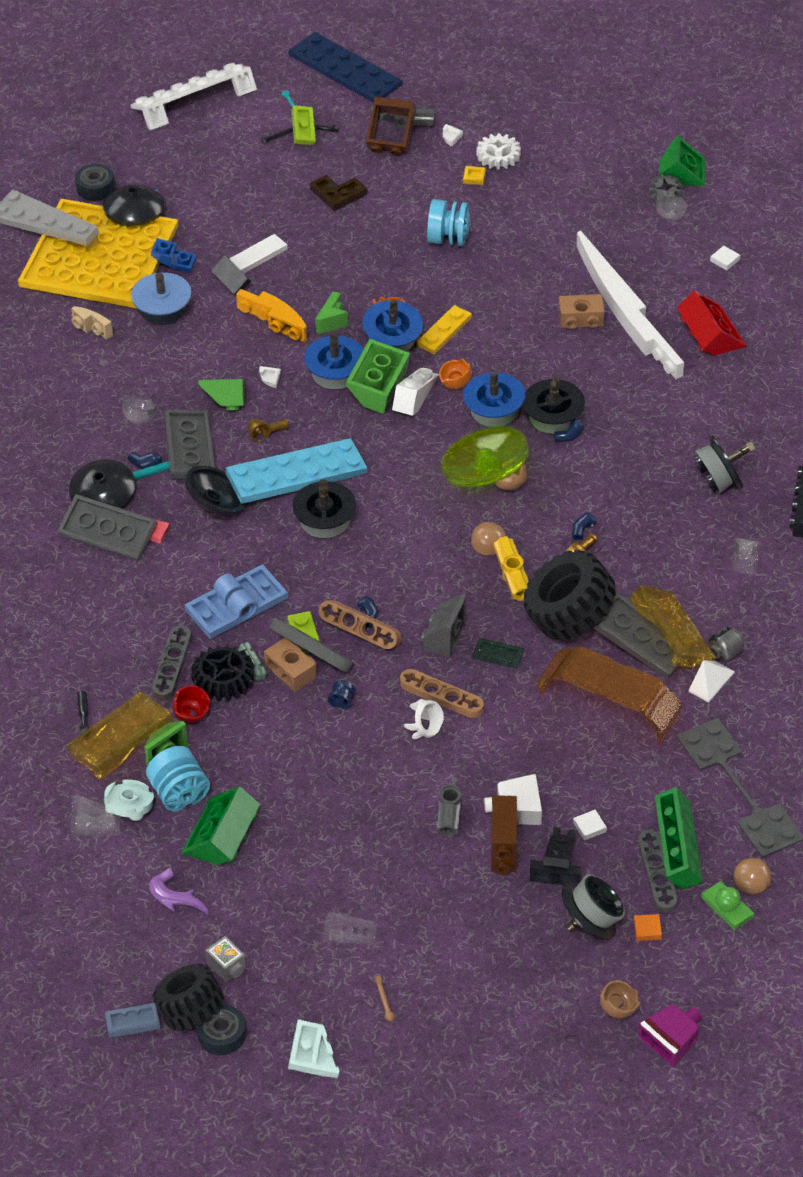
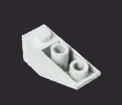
[392,368,439,416]

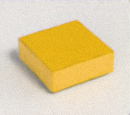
[463,166,486,185]

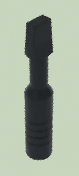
[77,691,89,737]

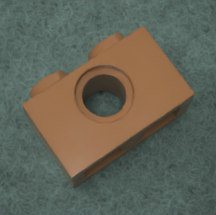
[559,294,604,329]
[264,637,317,692]

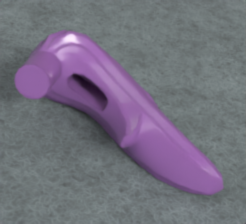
[149,868,208,915]

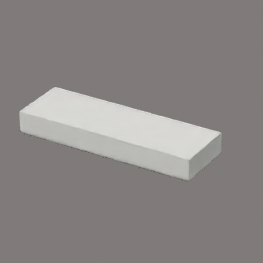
[230,234,287,273]

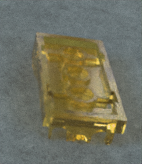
[630,585,715,668]
[67,692,172,780]

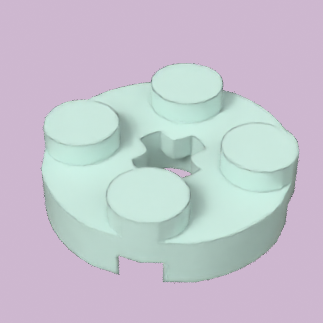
[104,780,154,820]

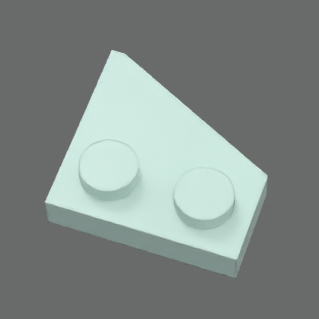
[288,1020,339,1078]

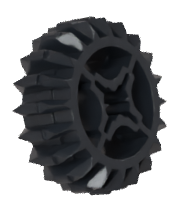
[191,644,255,703]

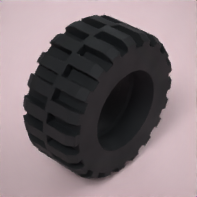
[524,550,616,640]

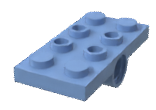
[185,564,288,639]

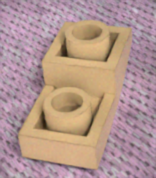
[71,306,113,340]

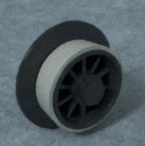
[561,874,625,940]

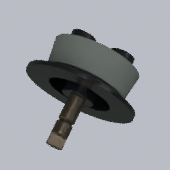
[523,376,585,434]
[694,434,756,493]
[292,480,356,538]

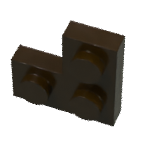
[310,175,367,211]

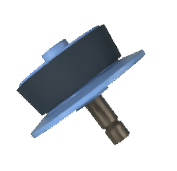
[131,273,191,324]

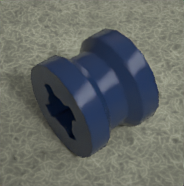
[328,680,356,710]

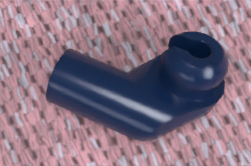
[572,512,597,540]

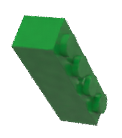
[655,787,703,889]

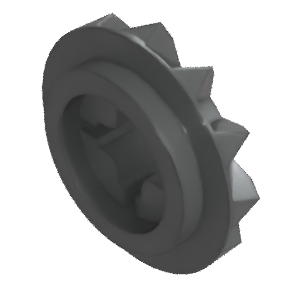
[649,173,682,205]

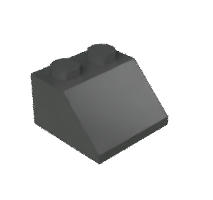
[421,594,466,658]

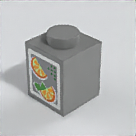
[205,936,246,982]

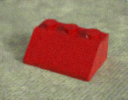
[677,290,747,356]

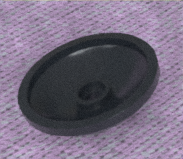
[103,185,165,225]
[69,459,136,509]
[185,466,248,515]

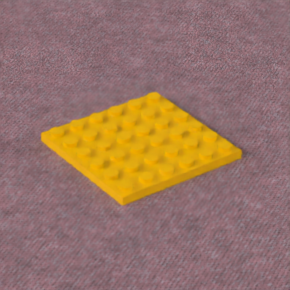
[18,199,179,309]

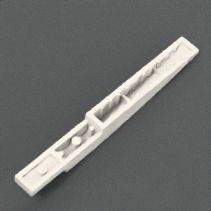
[577,231,684,379]

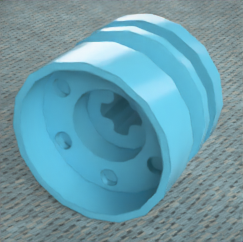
[427,199,470,246]
[146,746,210,812]

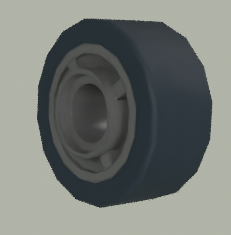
[75,164,115,201]
[197,1004,246,1055]

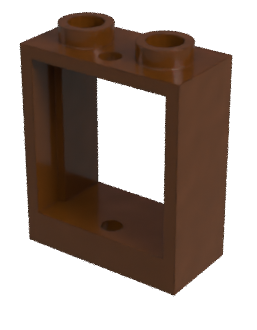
[366,97,416,155]
[491,795,517,875]

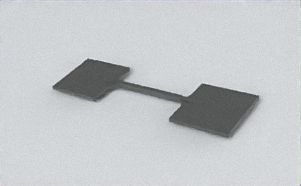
[676,718,803,858]

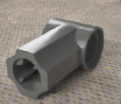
[394,108,434,129]
[437,784,462,836]

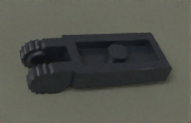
[543,825,576,868]

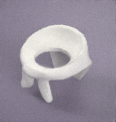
[404,699,444,739]

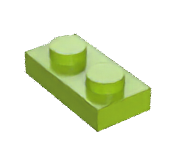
[291,105,316,145]
[287,611,319,653]

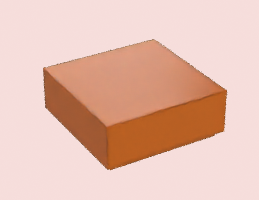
[634,914,662,941]

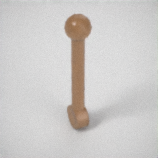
[375,975,395,1021]

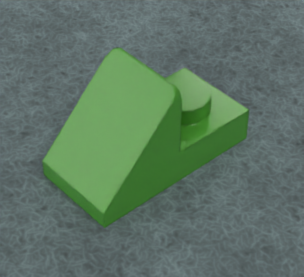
[316,291,348,334]

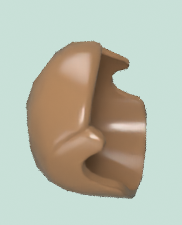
[493,461,528,491]
[471,522,506,555]
[733,857,771,895]
[600,980,641,1019]

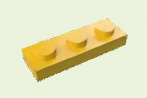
[417,305,472,354]

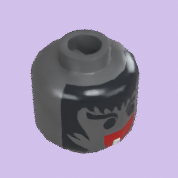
[709,627,744,662]

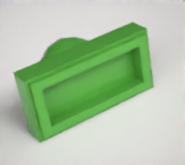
[701,881,754,930]

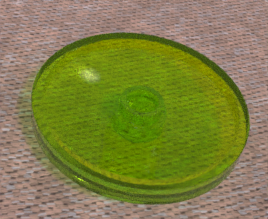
[441,426,529,487]

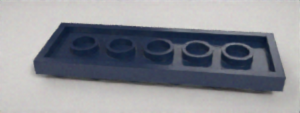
[288,32,403,103]

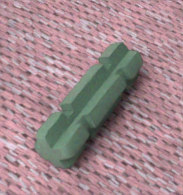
[239,642,268,681]

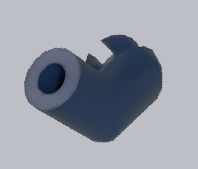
[554,418,584,443]
[128,451,162,469]
[358,596,379,628]

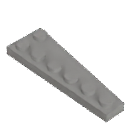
[0,190,100,246]

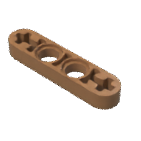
[319,600,402,649]
[400,669,484,718]

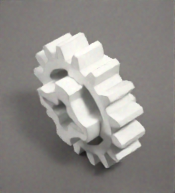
[477,133,521,170]

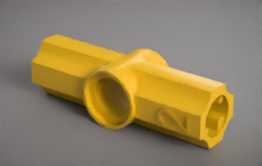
[493,536,528,601]

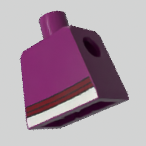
[638,1005,702,1067]

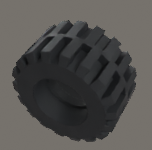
[153,964,224,1030]

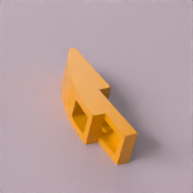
[236,289,307,342]

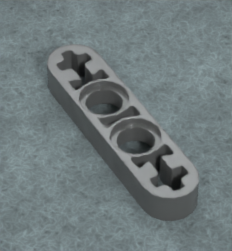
[270,617,354,673]
[152,625,191,701]
[638,830,677,914]

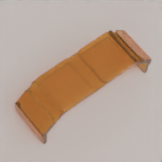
[537,646,682,745]

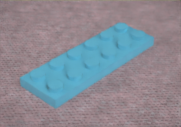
[226,438,367,504]

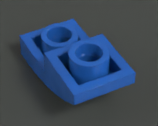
[151,238,196,273]

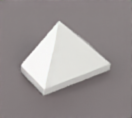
[689,660,735,703]

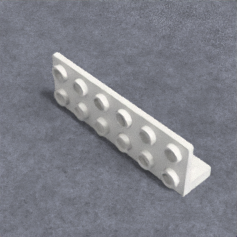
[131,63,257,130]

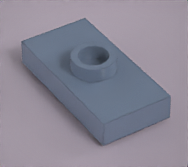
[105,1003,160,1038]

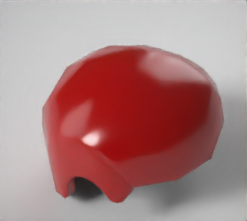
[173,685,210,724]

